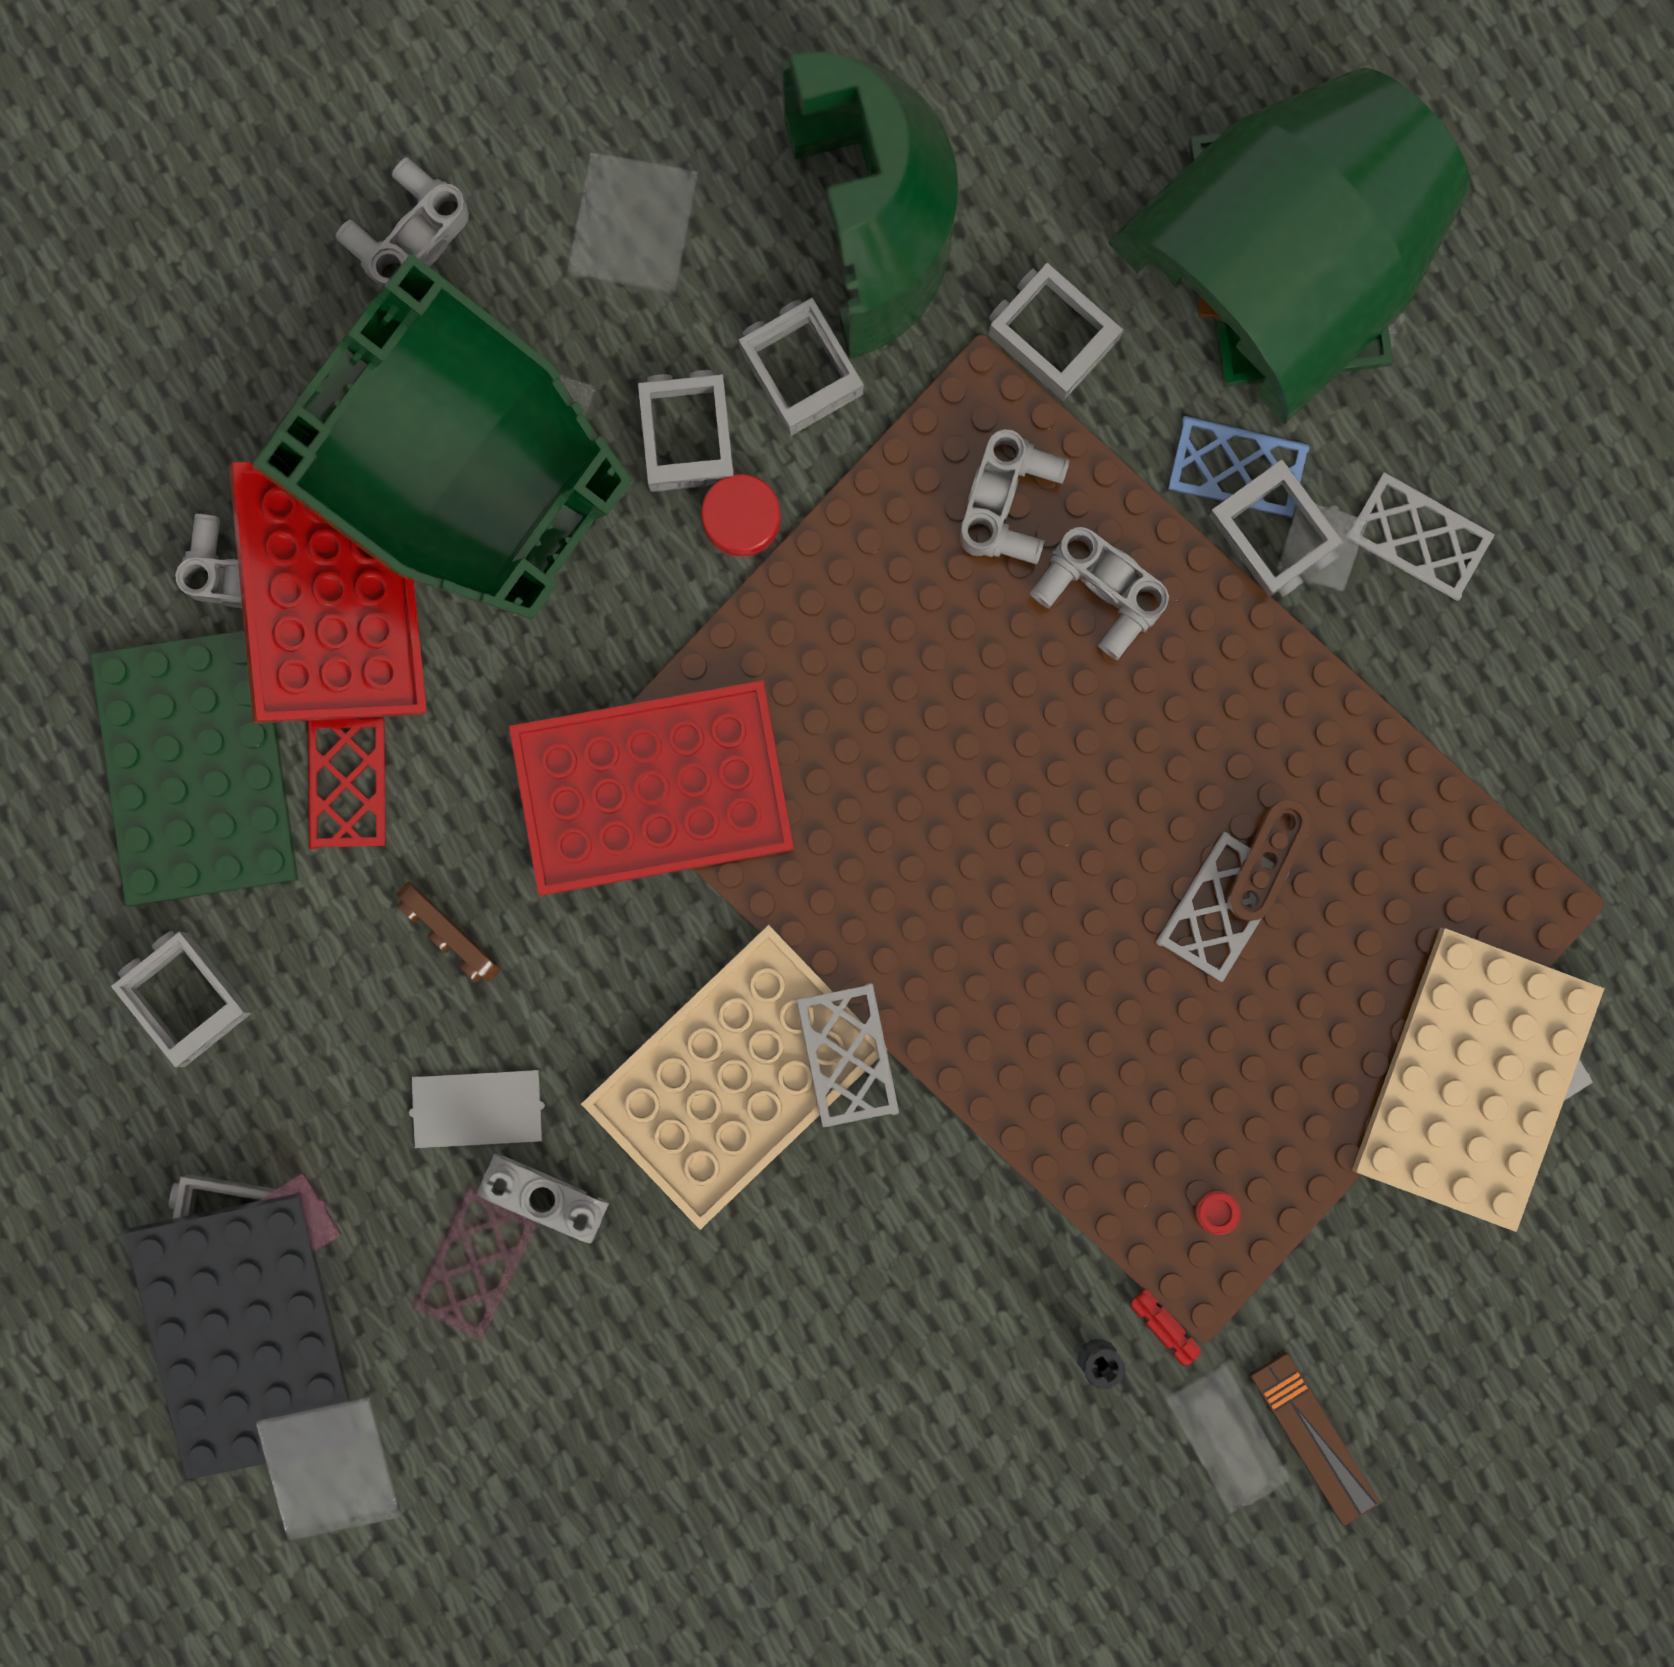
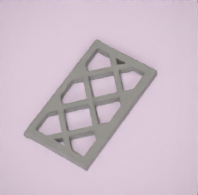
[1346,472,1494,601]
[1156,832,1289,982]
[797,983,899,1128]

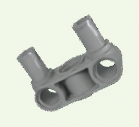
[335,157,469,288]
[959,429,1070,565]
[175,514,242,608]
[1030,527,1169,660]
[476,1153,609,1243]

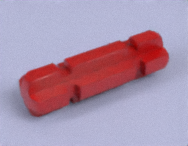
[1130,1289,1201,1366]

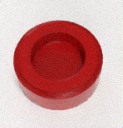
[1195,1190,1241,1235]

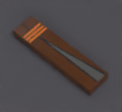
[1249,1352,1381,1526]

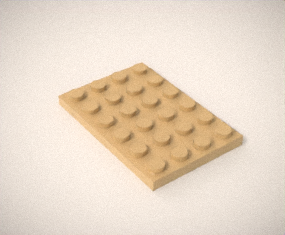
[581,925,888,1230]
[1352,928,1605,1232]

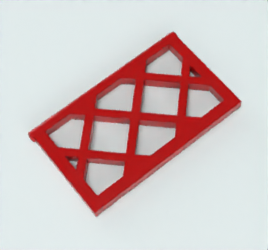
[308,718,386,849]

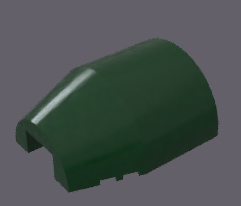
[781,52,958,359]
[1108,68,1470,424]
[251,253,632,619]

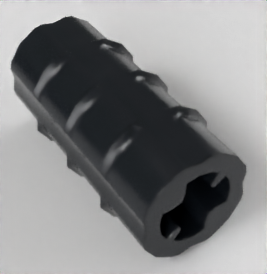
[1077,1339,1125,1389]

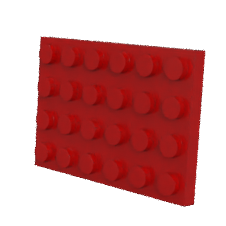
[229,462,427,723]
[509,680,794,896]

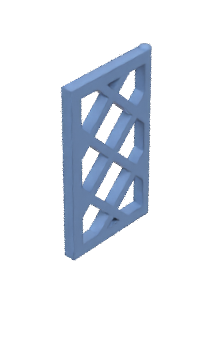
[1168,416,1310,518]

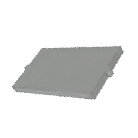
[409,1070,545,1148]

